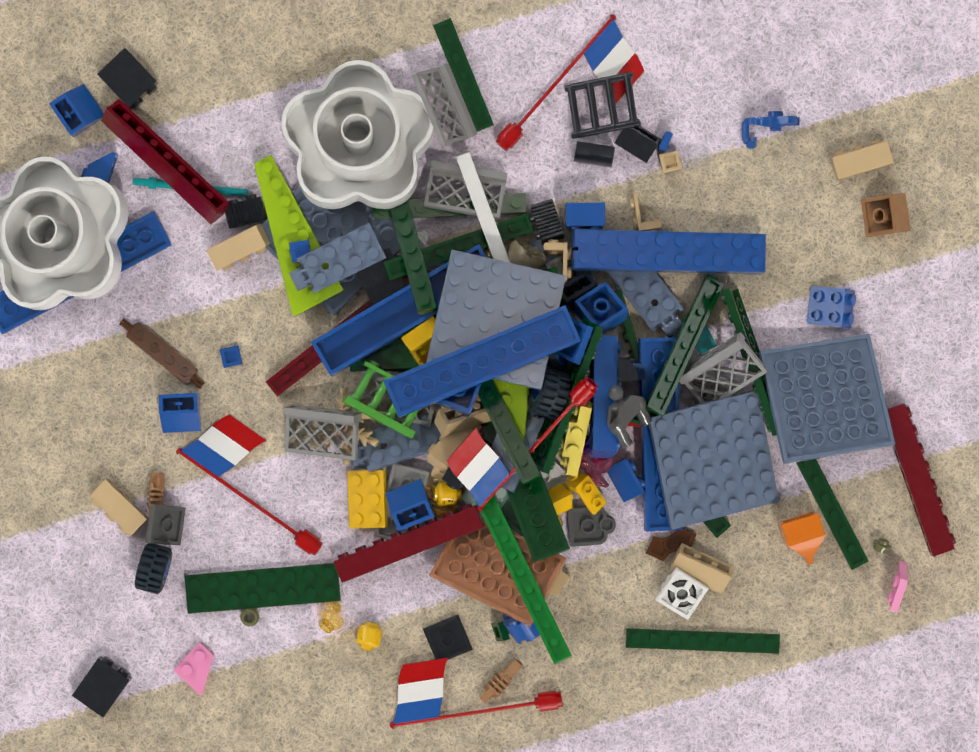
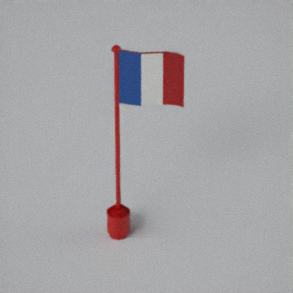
[495,14,644,151]
[447,377,598,511]
[176,415,323,556]
[390,657,563,729]

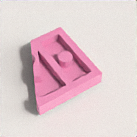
[887,561,908,612]
[174,642,214,696]

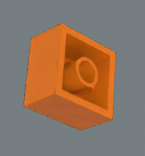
[778,511,825,564]

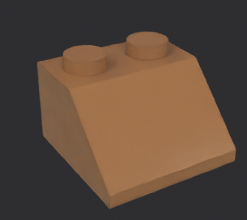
[861,193,911,237]

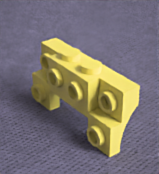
[557,401,593,477]

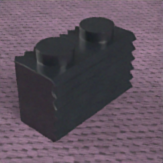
[225,194,267,229]
[528,199,564,245]

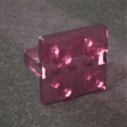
[579,455,615,488]

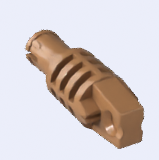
[147,472,165,521]
[480,658,523,703]

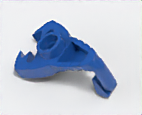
[742,111,800,149]

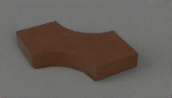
[646,528,697,561]

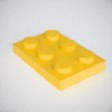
[347,470,388,528]

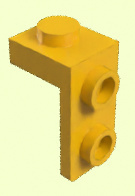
[563,472,606,515]

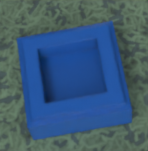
[658,131,673,152]
[289,240,310,262]
[219,345,243,368]

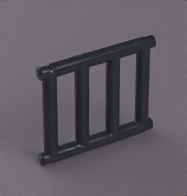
[564,72,641,139]

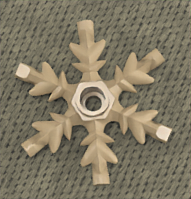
[313,388,379,465]

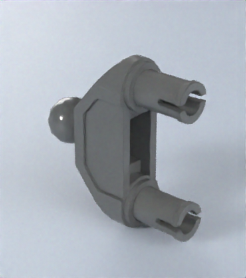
[607,385,653,448]

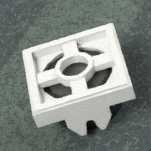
[655,567,709,620]

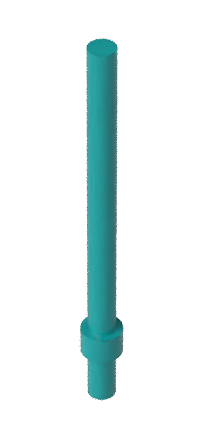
[133,177,248,197]

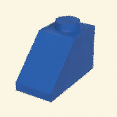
[81,152,118,183]

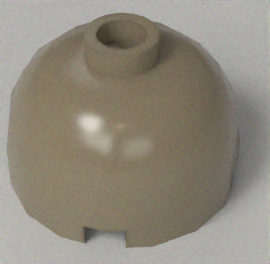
[508,237,547,269]

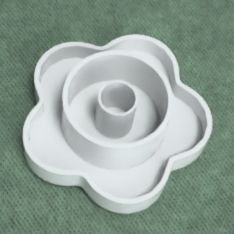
[282,60,434,209]
[0,157,128,310]

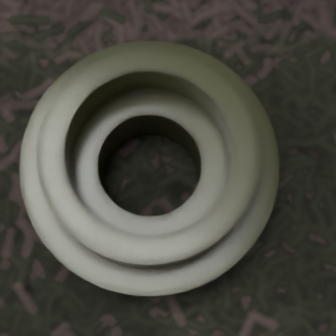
[873,538,892,554]
[240,608,260,626]

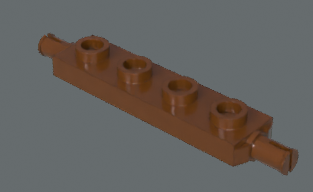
[119,318,205,389]

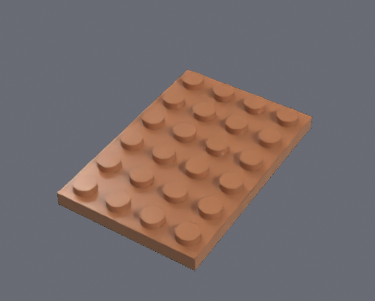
[429,518,567,627]

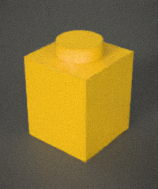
[548,484,573,516]

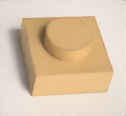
[659,150,682,174]

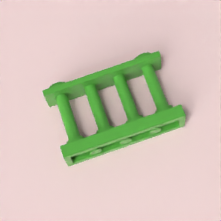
[342,360,419,438]

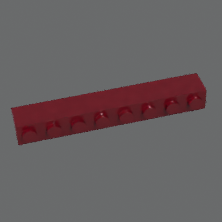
[101,99,230,225]
[887,403,956,557]
[334,503,486,583]

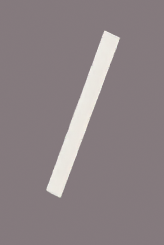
[456,152,510,263]

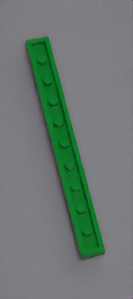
[476,496,572,665]

